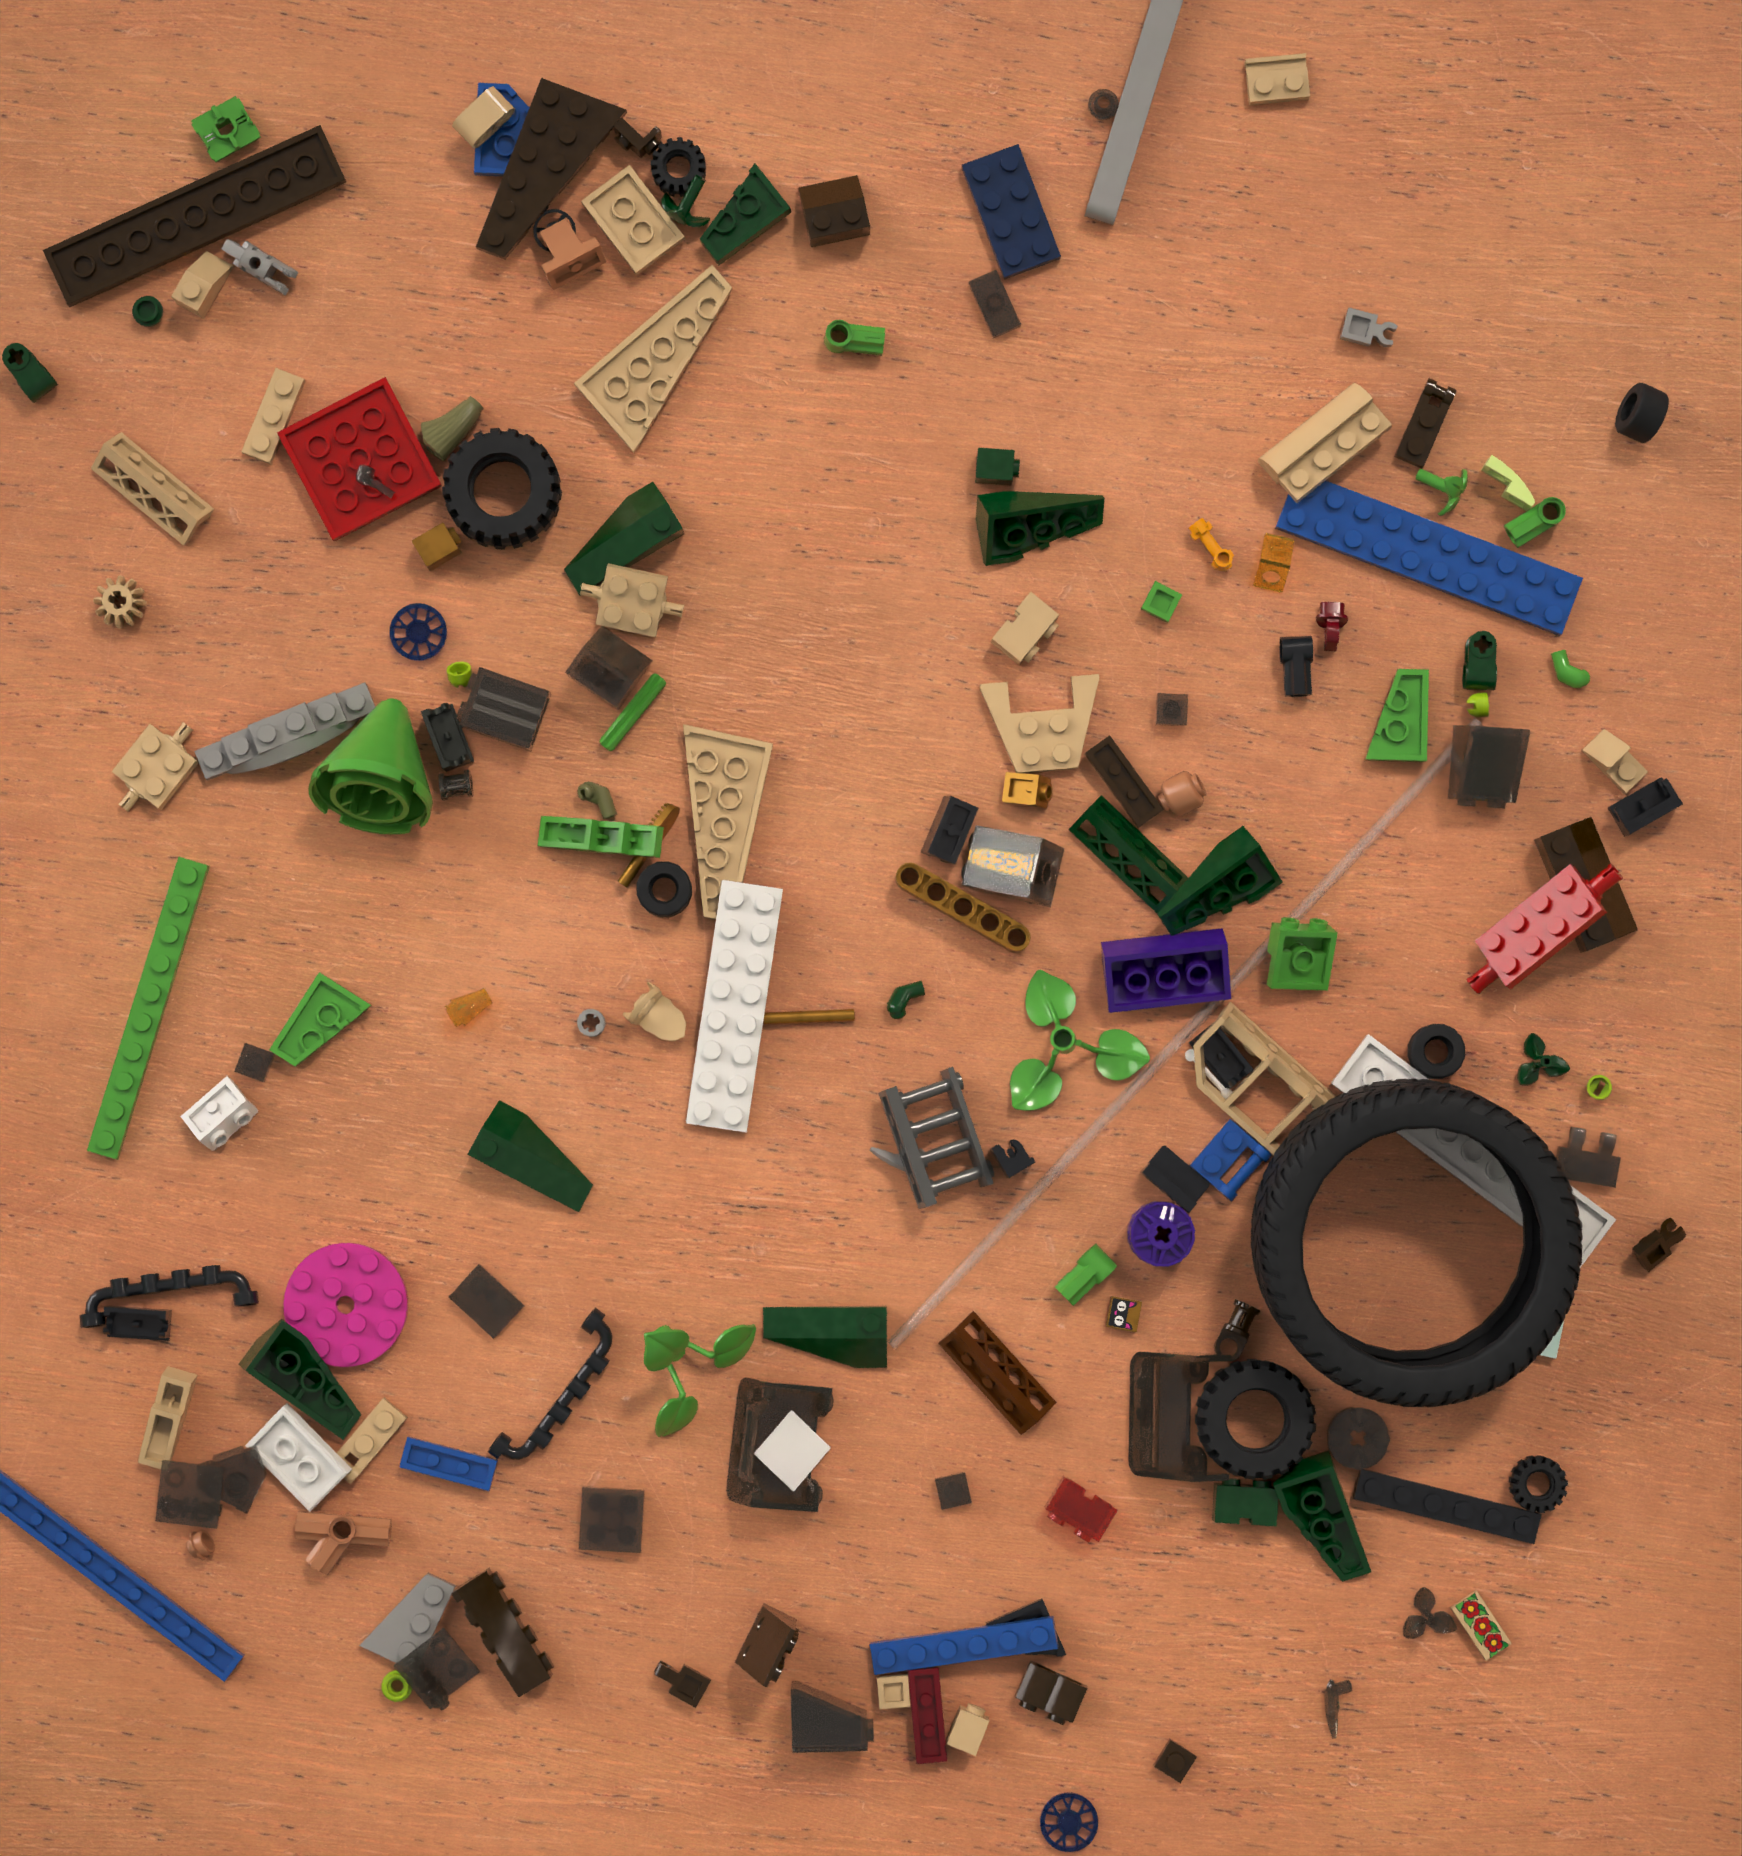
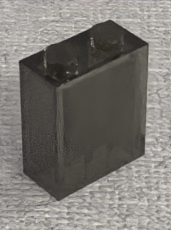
[457,667,551,752]

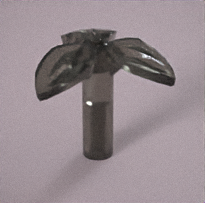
[1403,1587,1457,1639]

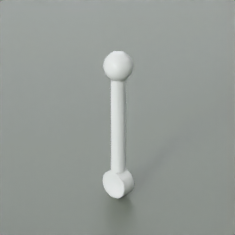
[1185,1049,1232,1099]

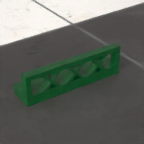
[1068,795,1188,914]

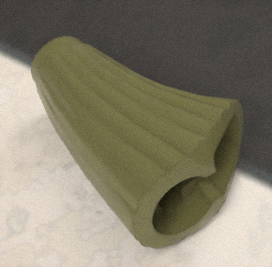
[421,396,484,461]

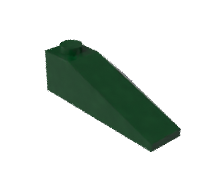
[976,491,1105,566]
[467,1100,593,1212]
[763,1306,887,1368]
[1273,1450,1371,1582]

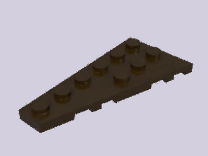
[476,78,627,260]

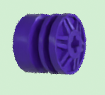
[1127,1201,1195,1267]

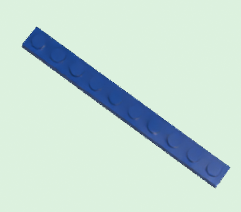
[0,1470,245,1682]

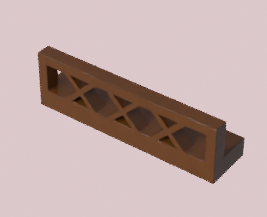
[938,1311,1057,1435]

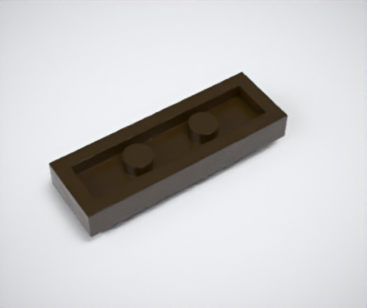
[1085,735,1164,828]

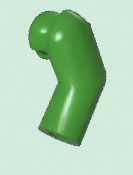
[1551,650,1590,688]

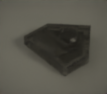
[196,1445,267,1514]

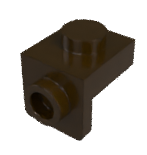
[613,118,662,158]

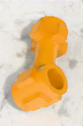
[1188,518,1234,572]

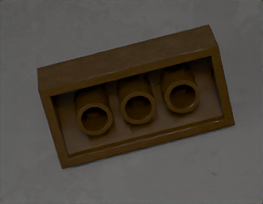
[1534,817,1638,953]

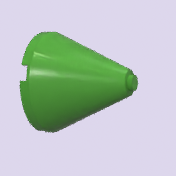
[308,698,433,835]

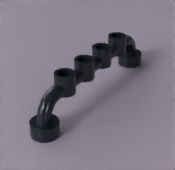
[79,1265,259,1328]
[487,1307,612,1460]

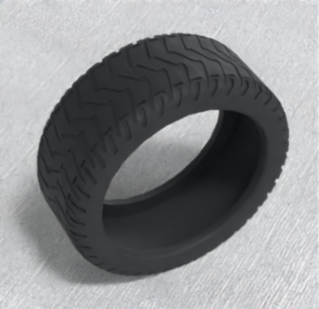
[1251,1079,1583,1407]

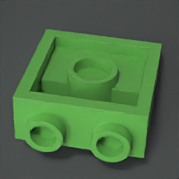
[1267,917,1338,991]

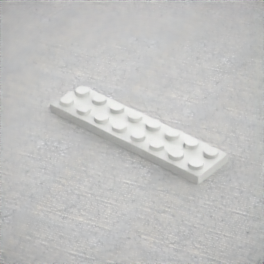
[686,880,783,1133]

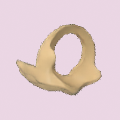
[623,982,686,1041]

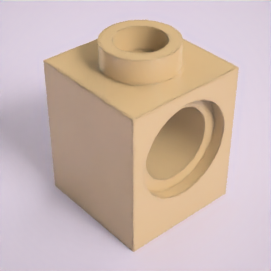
[946,1703,989,1756]

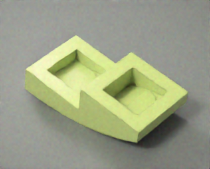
[1481,455,1535,511]

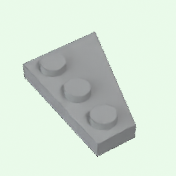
[359,1572,456,1672]

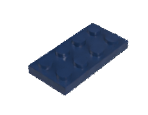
[961,144,1061,279]

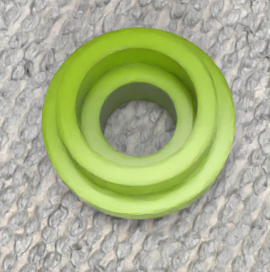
[382,1670,413,1702]

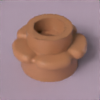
[187,1530,215,1560]

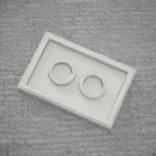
[245,1403,352,1512]

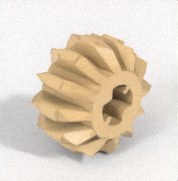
[93,575,147,628]

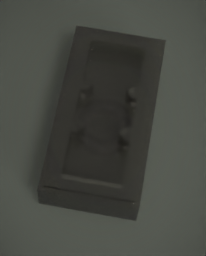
[968,270,1021,339]

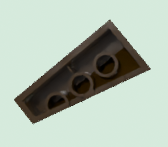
[451,1568,554,1697]

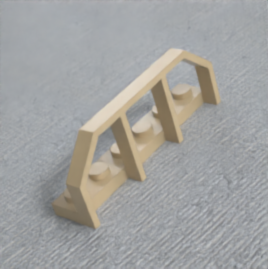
[1193,1002,1336,1155]

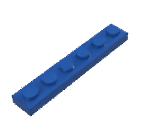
[869,1616,1059,1675]

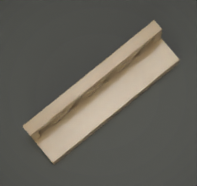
[91,432,214,545]

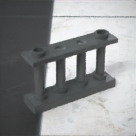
[878,1067,994,1209]

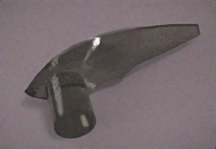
[1325,1679,1352,1739]

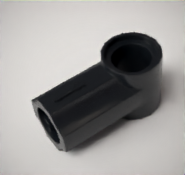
[1279,636,1313,697]

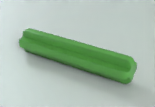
[599,673,666,751]

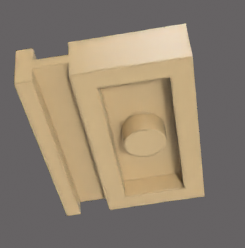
[1244,53,1310,105]

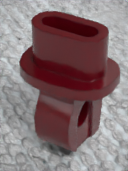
[1316,602,1348,651]

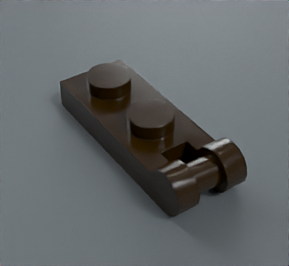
[1394,378,1457,469]

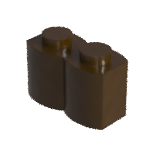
[1015,1661,1088,1725]

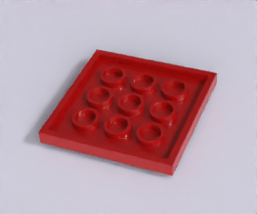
[277,377,442,542]

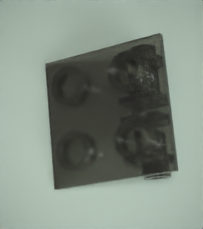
[155,1460,224,1529]
[394,1628,480,1710]

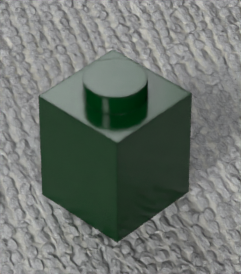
[975,448,1020,486]

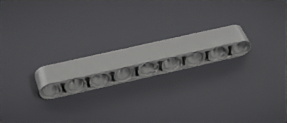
[1084,0,1183,225]

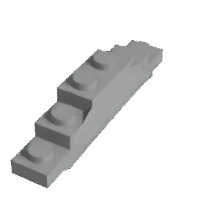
[194,682,376,780]

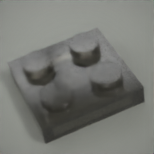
[579,1486,645,1553]

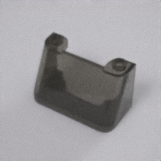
[726,1377,834,1512]

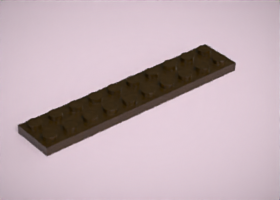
[43,125,346,307]

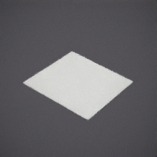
[754,1410,831,1492]

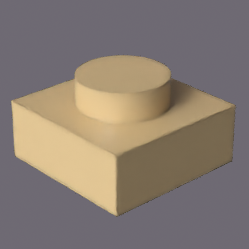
[877,1674,910,1709]

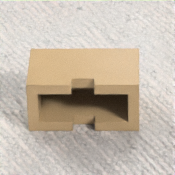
[991,592,1059,665]

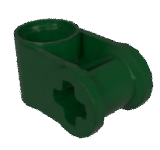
[2,343,58,403]
[1462,631,1497,691]

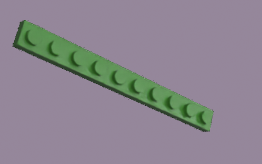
[87,857,210,1160]

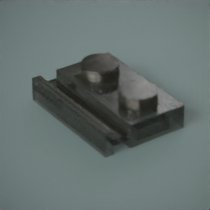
[449,1264,525,1339]

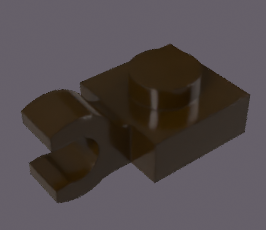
[1632,1218,1686,1272]
[654,1660,711,1708]

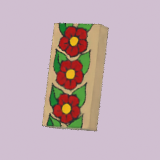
[1450,1590,1512,1661]

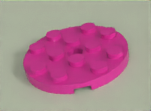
[284,1243,408,1367]

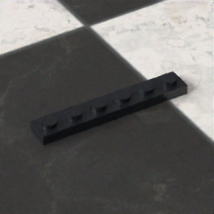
[1353,1468,1542,1544]

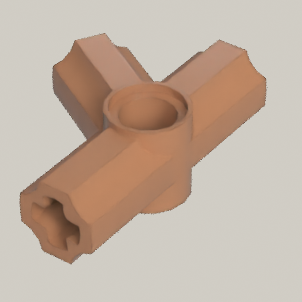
[295,1511,392,1575]

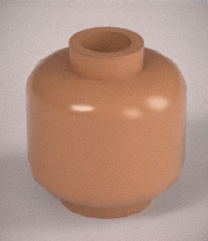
[1159,771,1207,816]

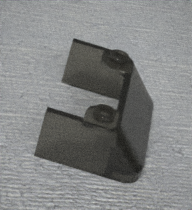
[1128,1352,1231,1482]

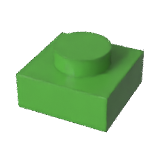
[1141,581,1182,623]

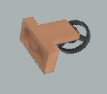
[533,209,606,290]

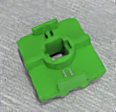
[191,96,261,162]

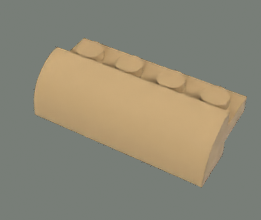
[1258,383,1392,503]

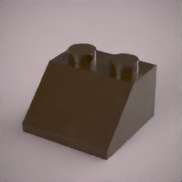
[798,175,870,247]

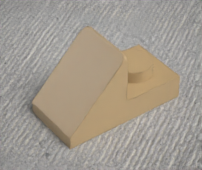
[1581,729,1648,794]

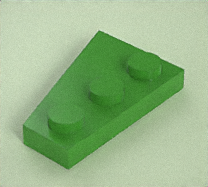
[1365,669,1429,762]
[269,972,372,1067]

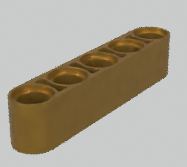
[896,863,1031,953]

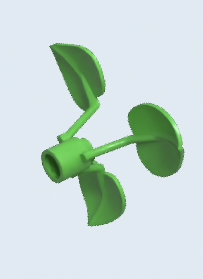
[1010,970,1150,1111]
[644,1324,756,1437]

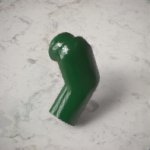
[887,980,925,1019]

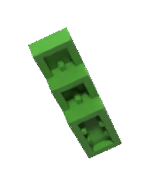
[538,816,664,858]

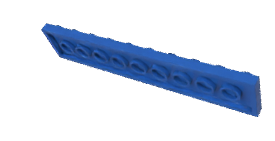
[1275,481,1583,636]

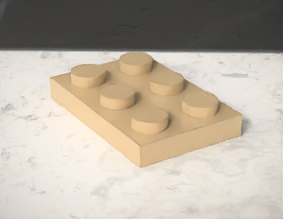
[581,165,685,275]

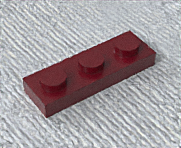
[908,1666,947,1764]

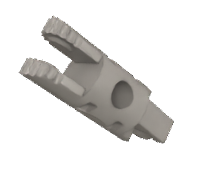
[221,239,298,295]

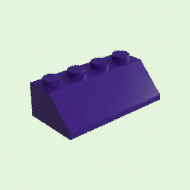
[1101,928,1231,1013]

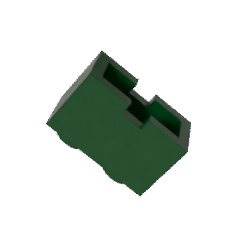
[1212,1478,1278,1527]

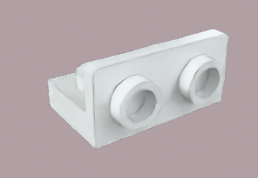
[180,1076,258,1151]

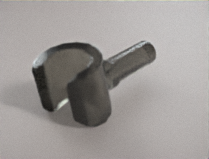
[356,465,395,498]

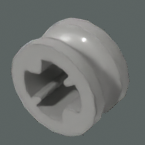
[577,1009,606,1037]

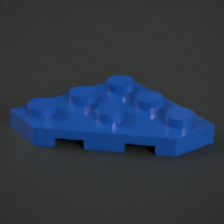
[474,83,530,177]

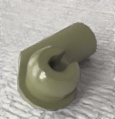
[577,781,617,819]

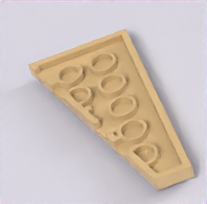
[574,265,732,454]
[683,724,773,920]

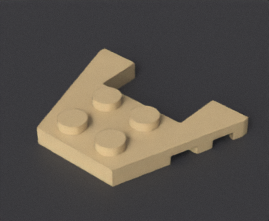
[980,674,1099,773]

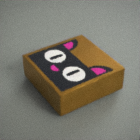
[1106,1296,1142,1332]

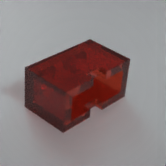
[1044,1475,1118,1543]

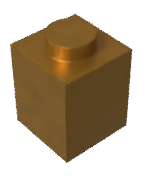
[412,522,462,571]

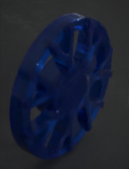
[390,603,447,661]
[1040,1792,1098,1852]

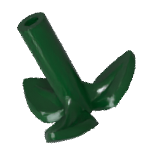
[661,175,710,227]
[1517,1033,1570,1086]

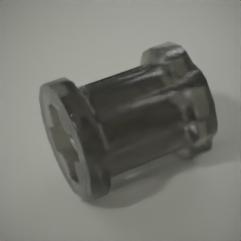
[438,770,474,801]

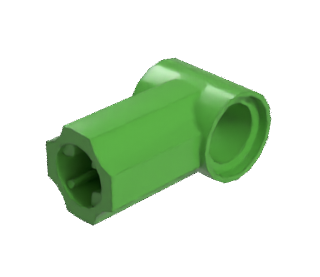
[824,320,885,356]
[1504,497,1566,548]
[1055,1243,1117,1306]

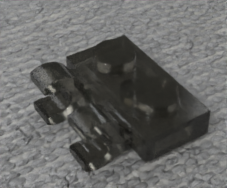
[1556,1127,1621,1188]

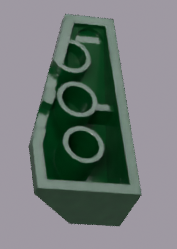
[564,482,684,596]
[1157,826,1283,936]
[238,1319,361,1440]

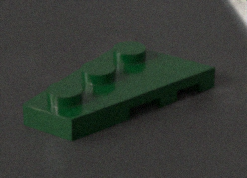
[700,163,792,266]

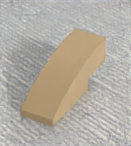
[138,1366,197,1471]

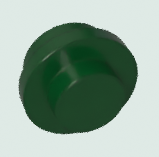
[132,296,164,327]

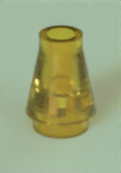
[444,988,493,1027]

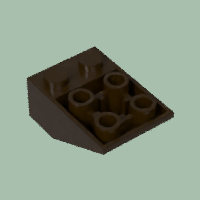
[735,1603,799,1687]

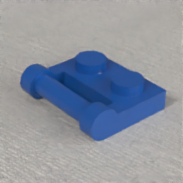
[1189,1119,1272,1202]

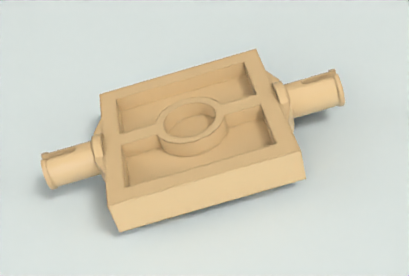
[580,563,684,637]
[112,723,199,812]

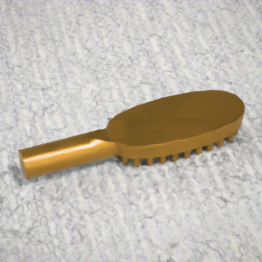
[618,803,680,888]

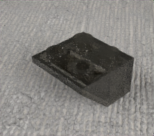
[565,626,653,711]

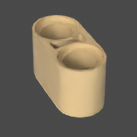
[452,86,515,149]

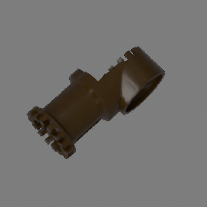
[1214,1299,1260,1361]

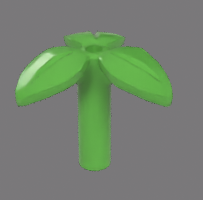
[1416,469,1468,516]

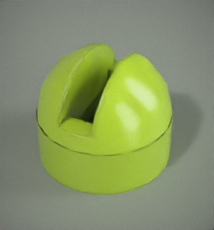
[447,662,472,688]
[1466,692,1489,717]
[1587,1075,1612,1100]

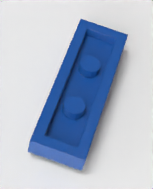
[399,1436,498,1491]

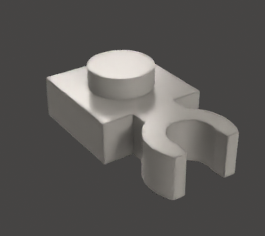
[1340,308,1397,347]

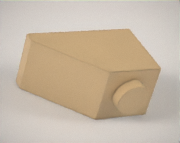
[171,251,234,319]

